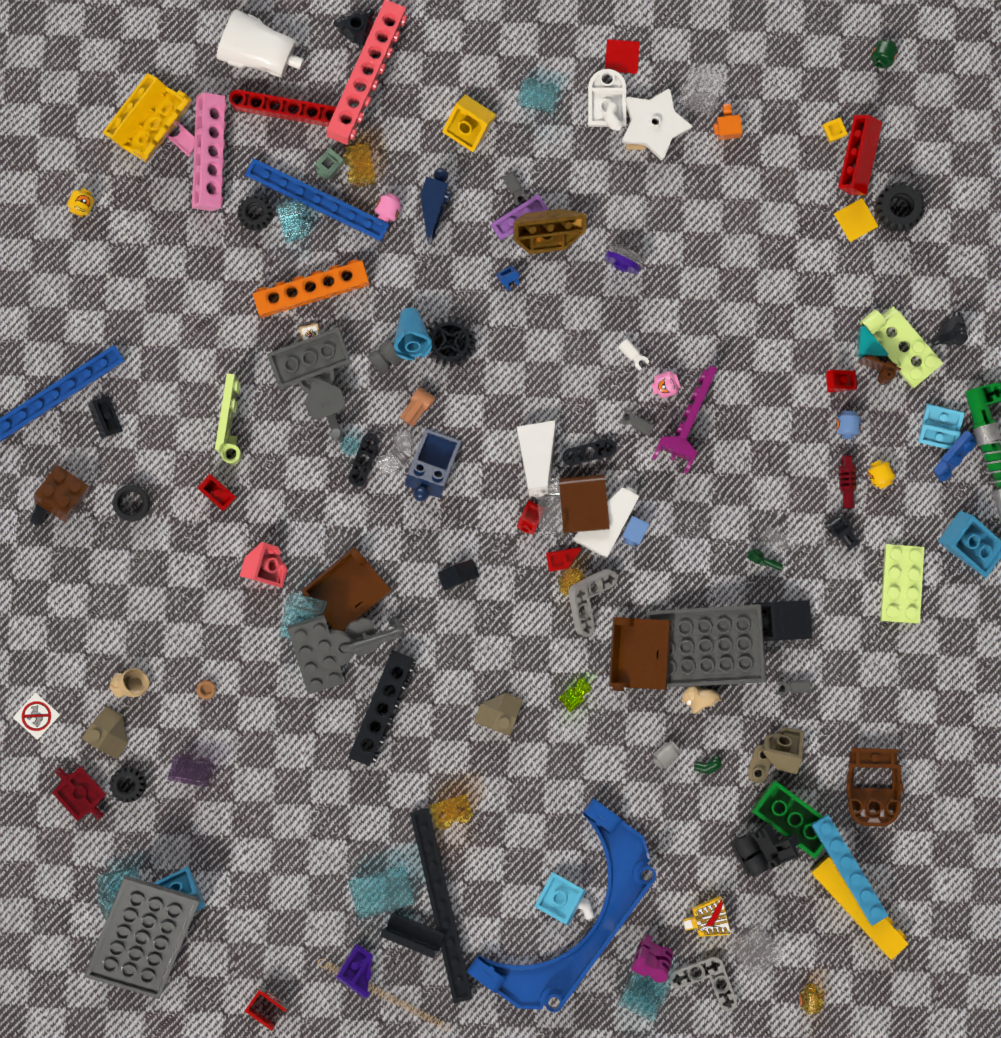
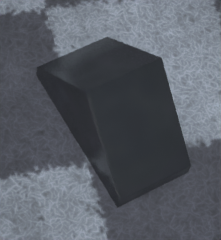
[437,559,480,591]

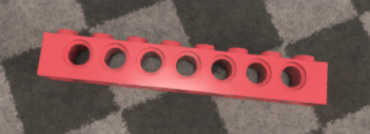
[327,0,408,145]

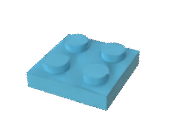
[534,872,586,926]

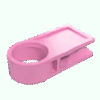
[167,122,195,157]

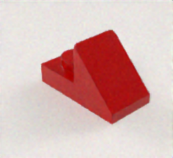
[826,370,857,393]
[197,474,236,511]

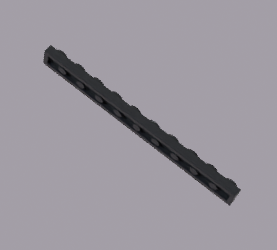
[410,808,473,1003]

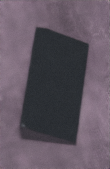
[88,396,123,440]

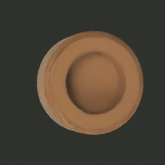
[196,680,216,700]

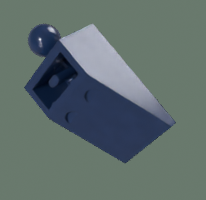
[420,168,451,245]
[405,429,462,502]

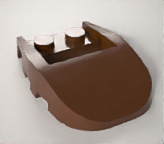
[846,748,903,827]

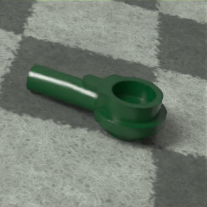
[747,548,783,571]

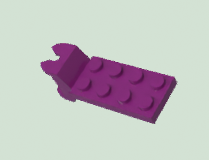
[652,366,717,474]

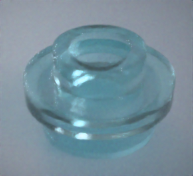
[340,436,359,456]

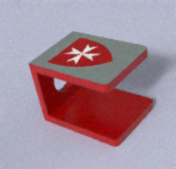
[244,987,289,1031]

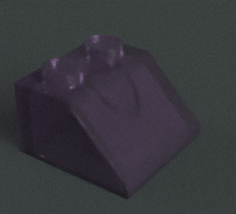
[167,753,215,787]

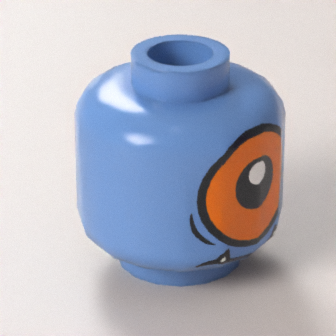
[836,411,861,439]

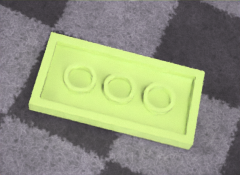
[880,544,924,624]

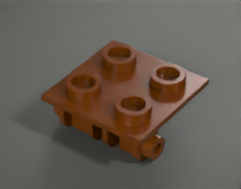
[858,355,901,385]

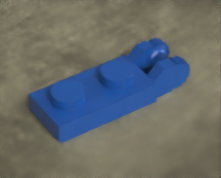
[934,431,977,482]

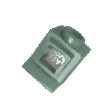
[315,147,345,180]

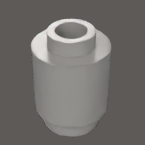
[652,741,681,769]

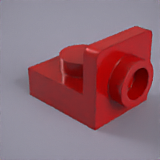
[517,500,546,535]

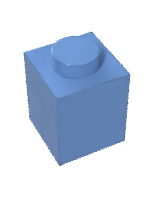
[621,516,649,547]

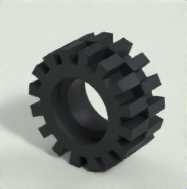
[237,195,273,231]
[109,767,146,803]

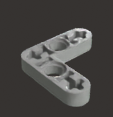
[568,569,618,637]
[669,956,737,1012]

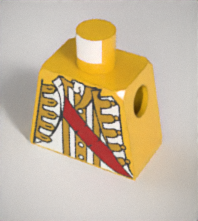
[683,896,731,937]

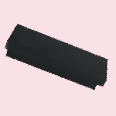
[380,912,445,958]

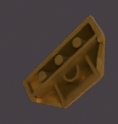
[513,209,587,254]

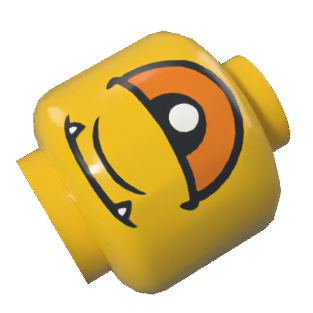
[67,188,95,218]
[867,460,896,489]

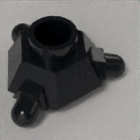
[333,9,375,50]
[931,311,968,346]

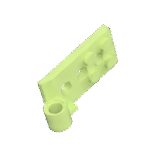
[860,306,943,388]
[215,373,242,465]

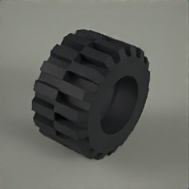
[874,182,926,233]

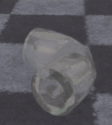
[377,430,413,475]

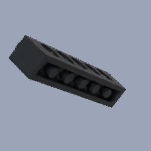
[348,650,416,766]

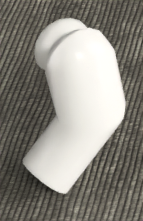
[605,103,622,131]
[578,898,595,920]

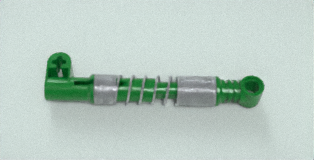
[965,383,1001,522]

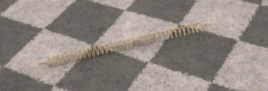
[318,959,450,1030]

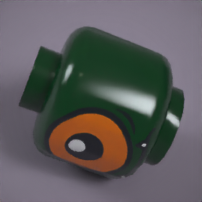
[870,39,898,69]

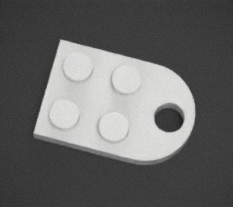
[588,69,626,127]

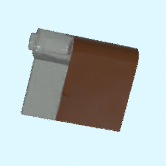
[537,475,610,535]

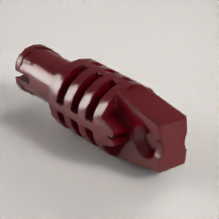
[838,455,857,509]

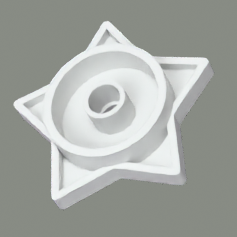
[622,89,692,160]

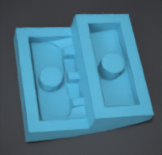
[918,403,965,449]

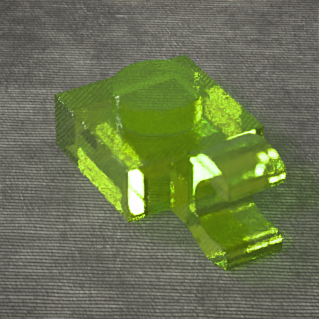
[558,678,592,712]

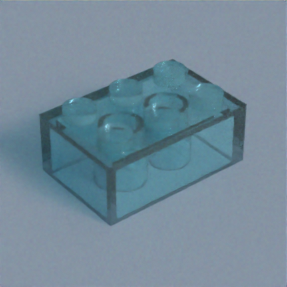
[348,864,416,919]

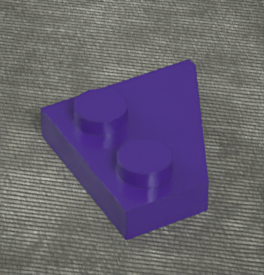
[335,944,373,999]

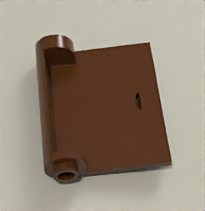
[301,546,392,632]
[609,617,671,691]

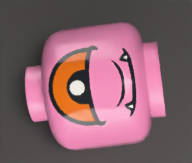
[374,193,402,223]
[651,371,681,398]

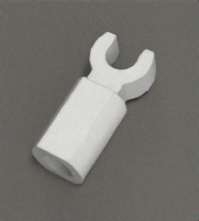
[618,338,649,371]

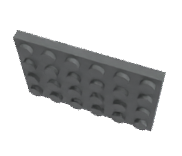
[646,604,766,687]
[85,875,200,999]

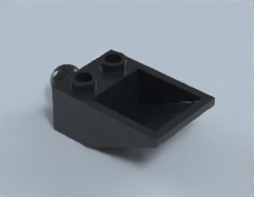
[752,600,812,641]

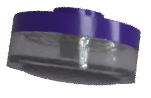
[604,243,645,274]

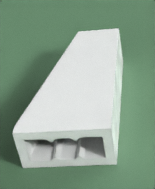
[517,420,556,497]
[573,486,639,558]

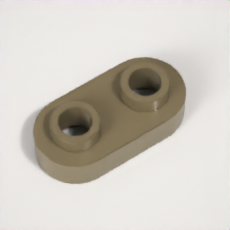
[747,745,771,783]

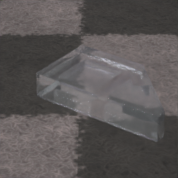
[759,527,799,552]

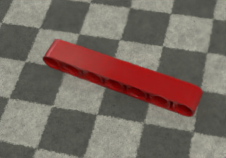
[229,90,359,129]

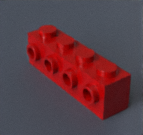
[838,115,883,195]

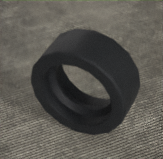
[112,485,151,522]

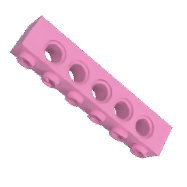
[192,92,227,211]

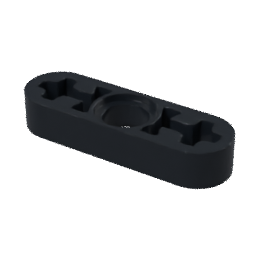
[349,433,379,487]
[562,439,617,466]

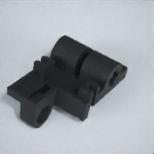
[729,824,800,877]

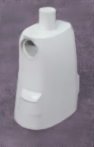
[217,9,304,78]

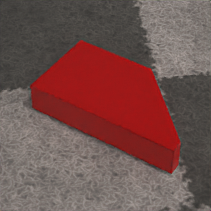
[546,547,581,572]

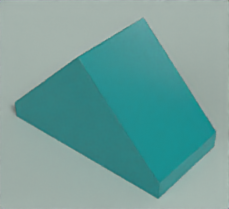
[856,325,888,359]

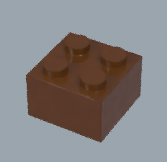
[34,465,89,523]

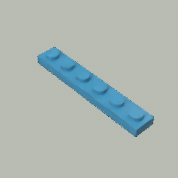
[811,815,888,926]

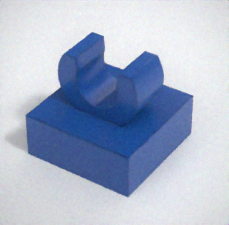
[495,265,520,290]

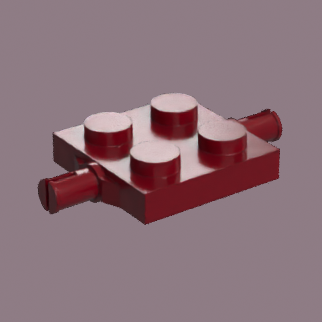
[52,766,107,821]

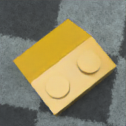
[442,94,497,152]

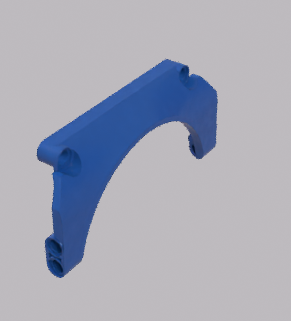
[467,798,656,1012]

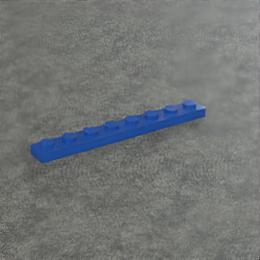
[245,158,390,242]
[0,345,126,442]

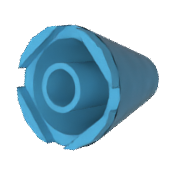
[393,308,432,360]

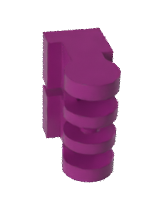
[631,934,674,983]

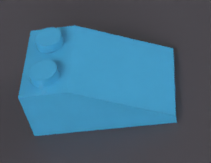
[938,511,1001,578]

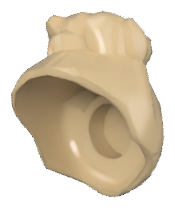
[109,668,150,698]
[682,686,722,714]

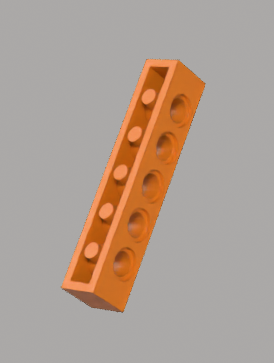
[252,259,370,318]

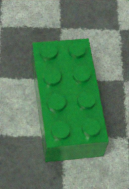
[750,780,838,859]

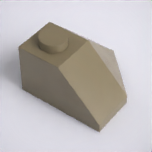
[474,693,523,736]
[82,706,128,759]
[763,727,804,774]

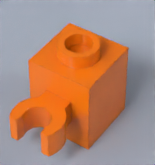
[713,103,742,140]

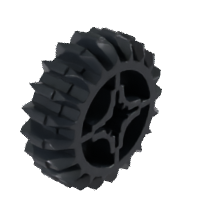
[428,316,476,368]

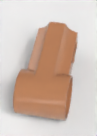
[400,387,436,427]

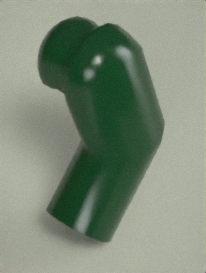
[693,756,722,774]

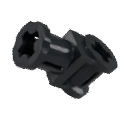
[824,511,861,552]

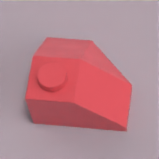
[240,542,287,588]

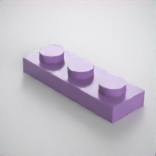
[491,194,549,241]

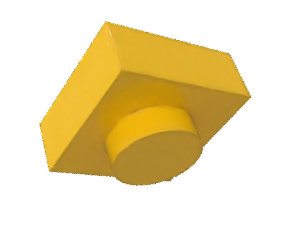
[822,117,848,143]

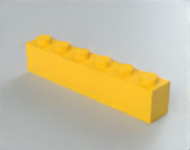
[809,856,908,960]

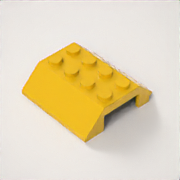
[102,73,192,163]

